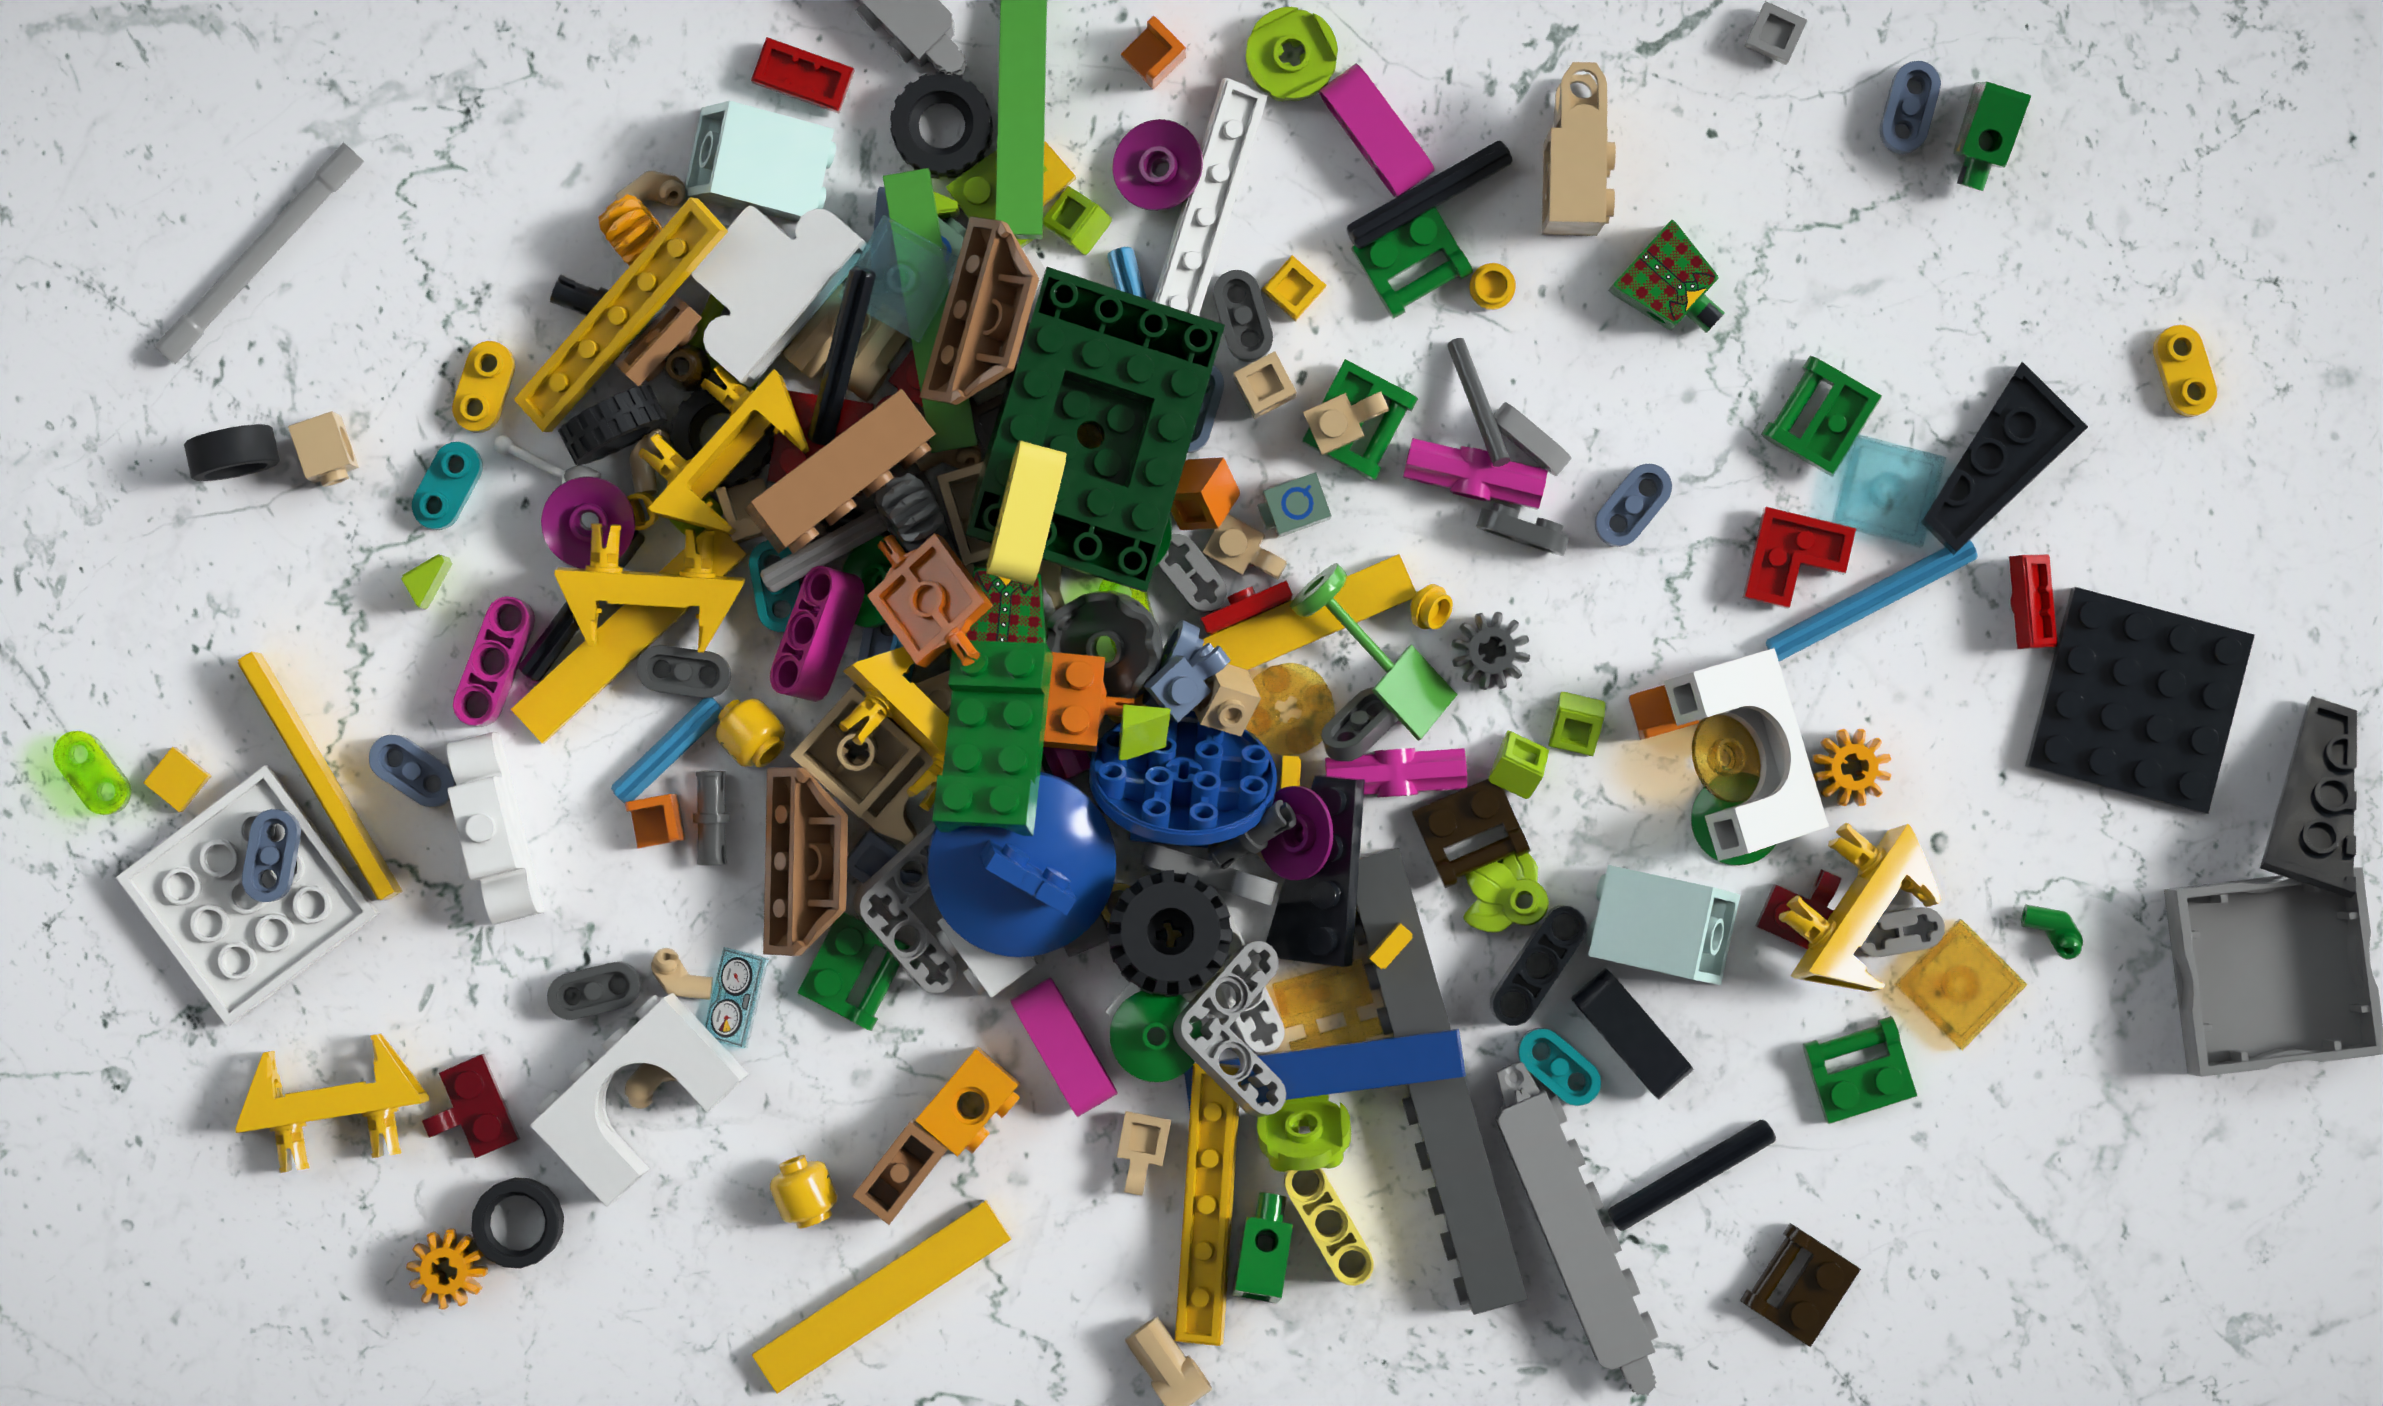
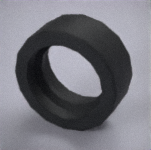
[184,424,280,481]
[471,1177,564,1269]

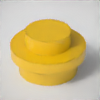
[1469,263,1516,310]
[1410,584,1453,630]

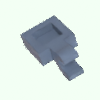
[1144,643,1231,723]

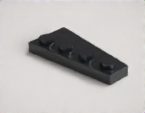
[1921,362,2088,555]
[2260,696,2357,898]
[1266,775,1365,967]

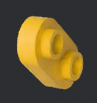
[2153,325,2217,417]
[452,341,516,433]

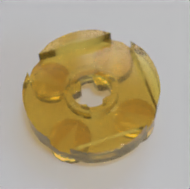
[1246,663,1335,756]

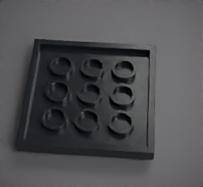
[2025,587,2255,814]

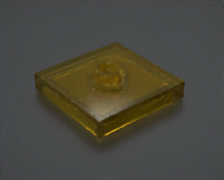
[1894,919,2028,1051]

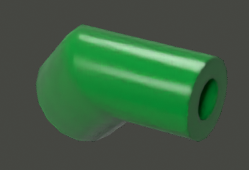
[2021,904,2083,960]

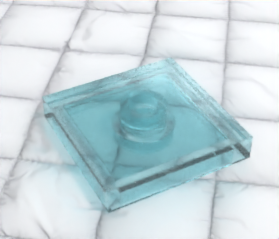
[837,215,958,343]
[1832,434,1946,548]

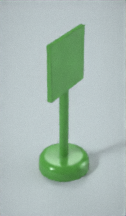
[1290,563,1458,741]

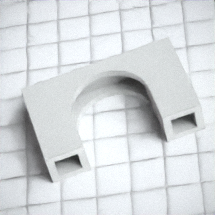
[1664,648,1829,861]
[530,993,749,1207]

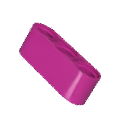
[1318,63,1435,198]
[770,566,865,702]
[453,596,535,727]
[1010,977,1118,1117]

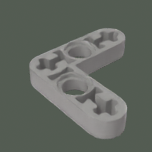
[853,822,957,994]
[1141,842,1278,906]
[1173,941,1286,1117]

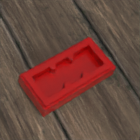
[751,37,855,114]
[2009,554,2057,649]
[1201,580,1293,636]

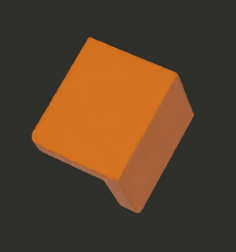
[1121,15,1186,89]
[1171,457,1240,530]
[1628,685,1699,740]
[625,794,685,848]

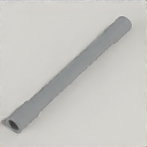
[154,142,364,364]

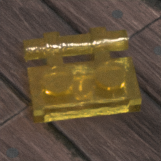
[1272,958,1383,1051]

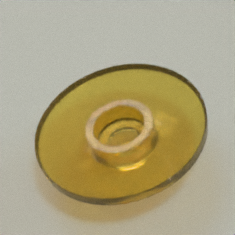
[1692,715,1761,803]

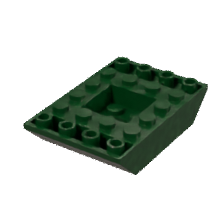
[966,267,1225,593]

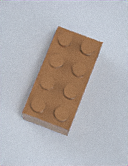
[745,389,936,554]

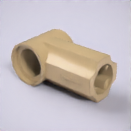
[782,284,871,379]
[847,303,911,402]
[1125,1316,1213,1406]

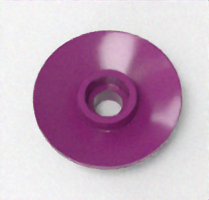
[1112,119,1203,211]
[541,476,635,569]
[1261,786,1333,880]

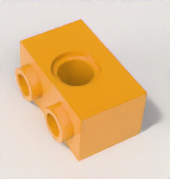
[915,1047,1020,1157]

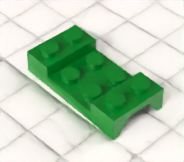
[932,641,1053,836]

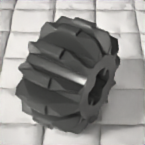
[874,473,947,553]
[1451,612,1530,690]

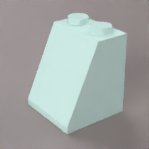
[684,101,836,221]
[1586,865,1740,985]

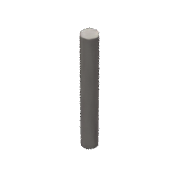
[1447,338,1511,467]

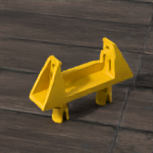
[638,364,809,535]
[554,523,746,653]
[839,647,949,811]
[1779,823,1941,992]
[235,1033,430,1173]

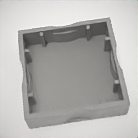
[2164,867,2383,1077]

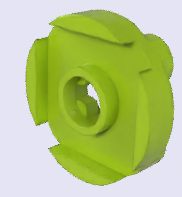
[1245,7,1338,102]
[1257,1094,1351,1172]

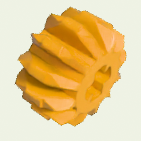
[598,194,663,266]
[1812,729,1891,806]
[406,1228,488,1309]

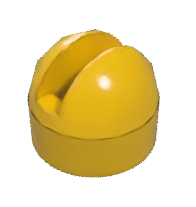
[627,492,659,530]

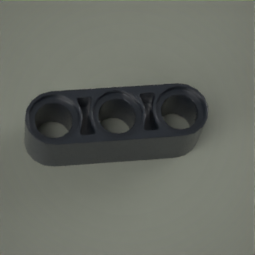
[1490,906,1587,1026]
[1571,968,1694,1100]

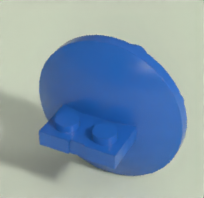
[1089,710,1277,848]
[927,772,1116,957]

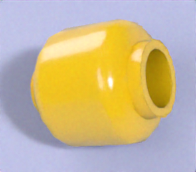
[716,698,785,768]
[770,1155,838,1229]

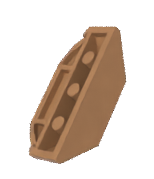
[920,217,1039,405]
[763,767,848,956]

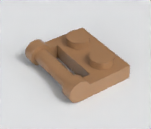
[613,293,702,387]

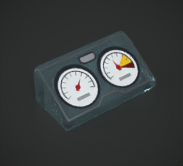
[705,947,769,1049]

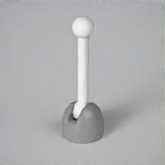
[494,436,601,484]

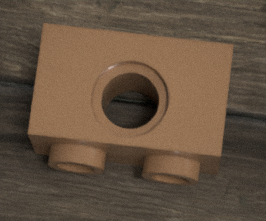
[852,1118,948,1225]

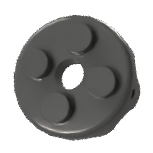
[1047,591,1163,699]

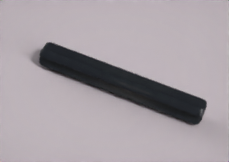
[1346,141,1513,249]
[807,266,876,446]
[518,530,645,682]
[1608,1120,1776,1231]

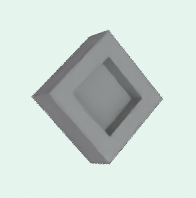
[1744,1,1807,65]

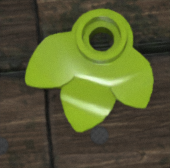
[1463,853,1549,933]

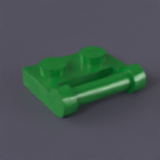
[1351,207,1473,319]
[1761,356,1882,477]
[1301,359,1418,481]
[797,912,911,1031]
[1802,1016,1917,1124]

